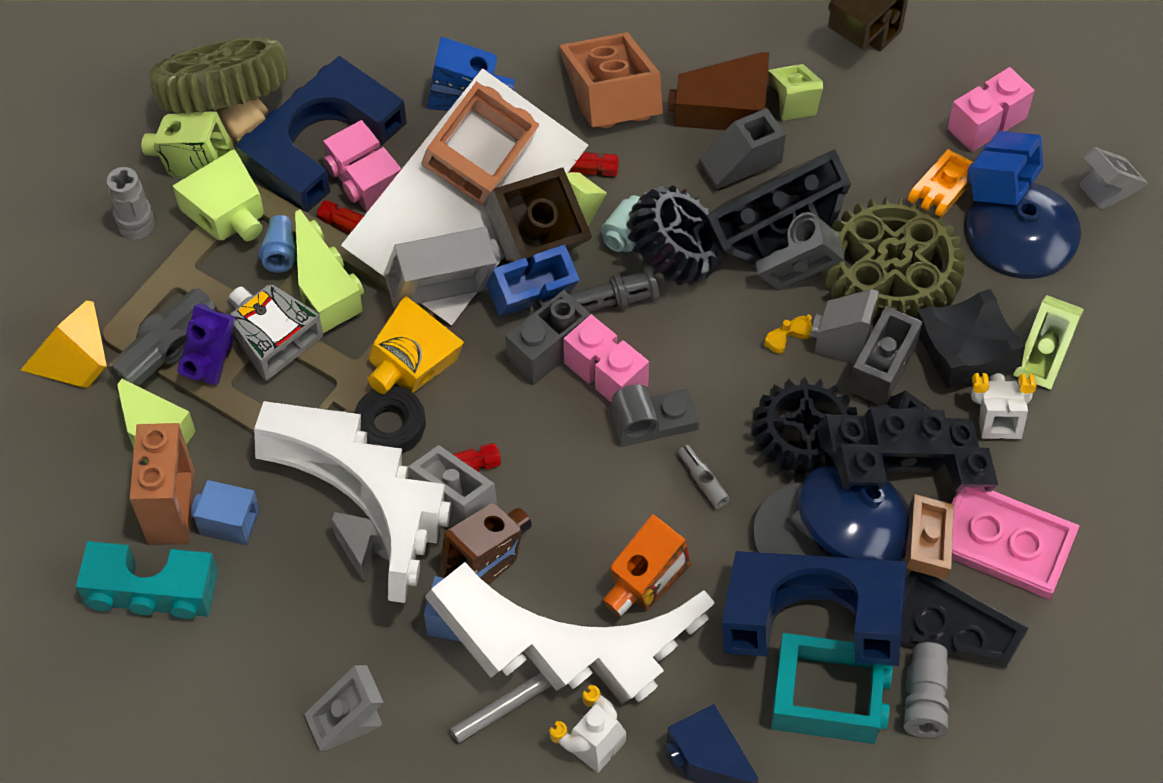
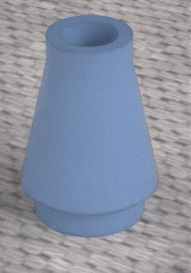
[258,215,297,273]

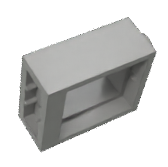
[384,226,500,309]

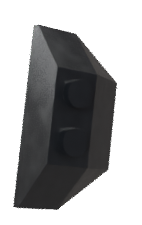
[705,149,851,266]

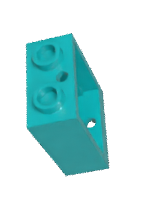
[770,633,893,744]

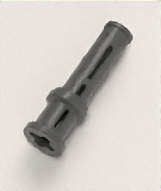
[539,266,659,312]

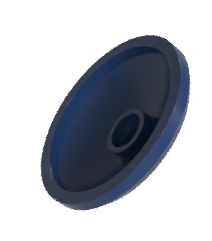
[965,183,1081,279]
[798,463,909,561]

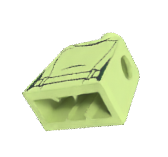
[141,111,236,179]

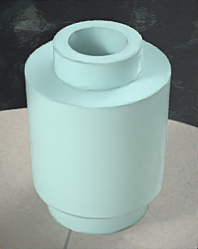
[601,195,640,252]

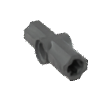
[107,288,218,386]

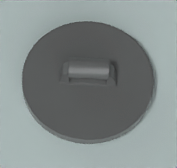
[753,483,836,557]

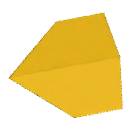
[20,300,107,388]

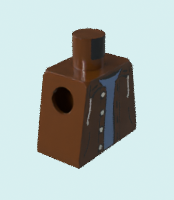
[439,504,532,585]

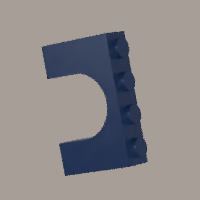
[235,56,407,213]
[722,551,907,666]

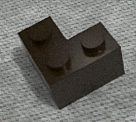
[828,0,908,52]

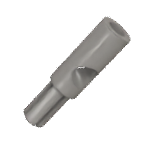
[678,445,730,509]

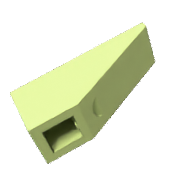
[295,209,364,333]

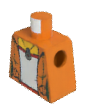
[602,514,691,617]

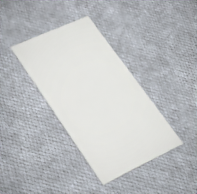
[341,68,588,325]

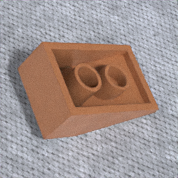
[559,32,663,128]

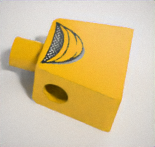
[367,296,464,394]

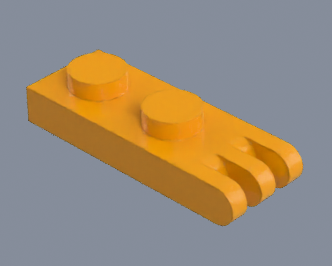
[907,149,974,218]

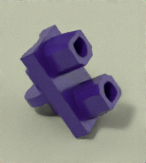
[177,303,235,385]

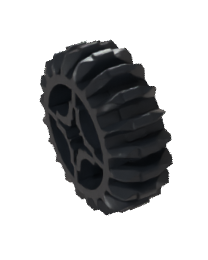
[626,185,724,286]
[751,376,858,481]

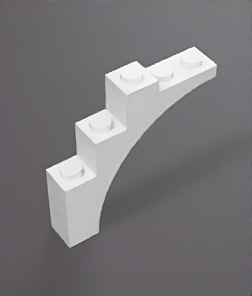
[254,401,451,603]
[425,562,715,704]

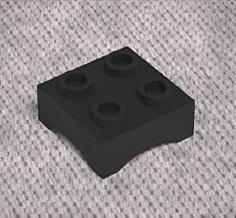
[917,289,1025,388]

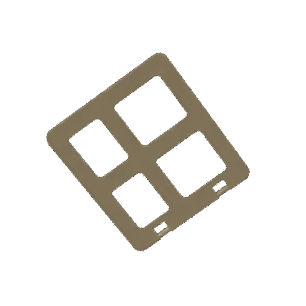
[103,183,437,435]

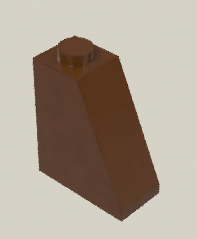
[668,52,769,130]

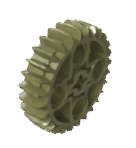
[149,36,289,114]
[821,197,965,322]

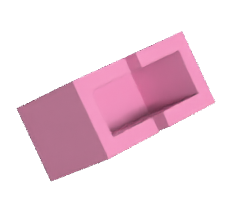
[947,67,1035,153]
[323,120,402,213]
[563,314,649,403]

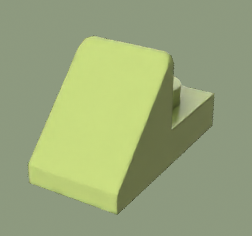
[768,64,823,121]

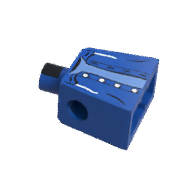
[427,37,515,111]

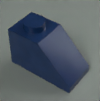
[664,704,759,783]

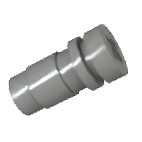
[107,167,155,240]
[903,642,949,738]

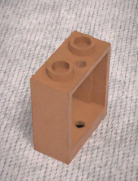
[421,81,540,206]
[129,423,195,545]

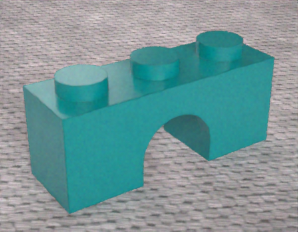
[76,541,218,619]

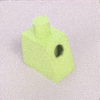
[173,149,264,241]

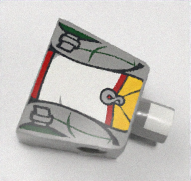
[227,285,324,381]

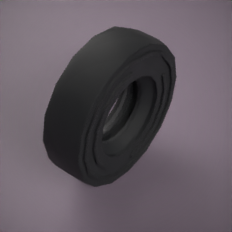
[354,386,426,454]

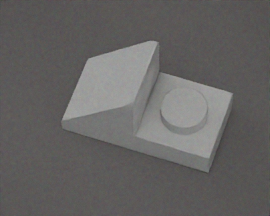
[1079,147,1148,209]
[332,512,388,581]
[304,665,384,751]

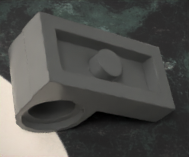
[756,212,844,290]
[611,384,699,447]

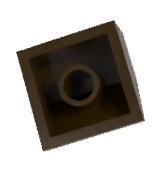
[483,167,592,264]

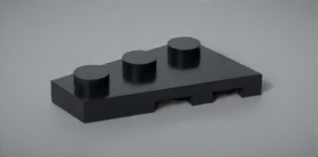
[901,570,1028,668]

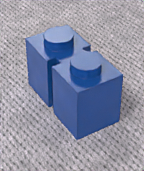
[967,131,1044,205]
[486,245,580,318]

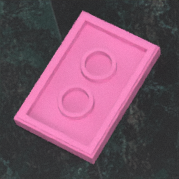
[951,487,1080,600]

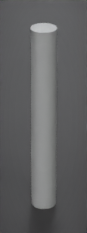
[450,673,552,744]

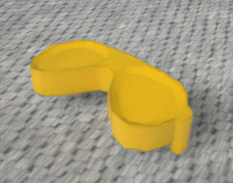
[764,314,812,354]

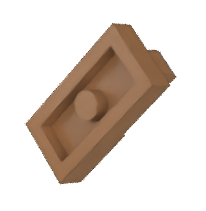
[905,494,954,579]

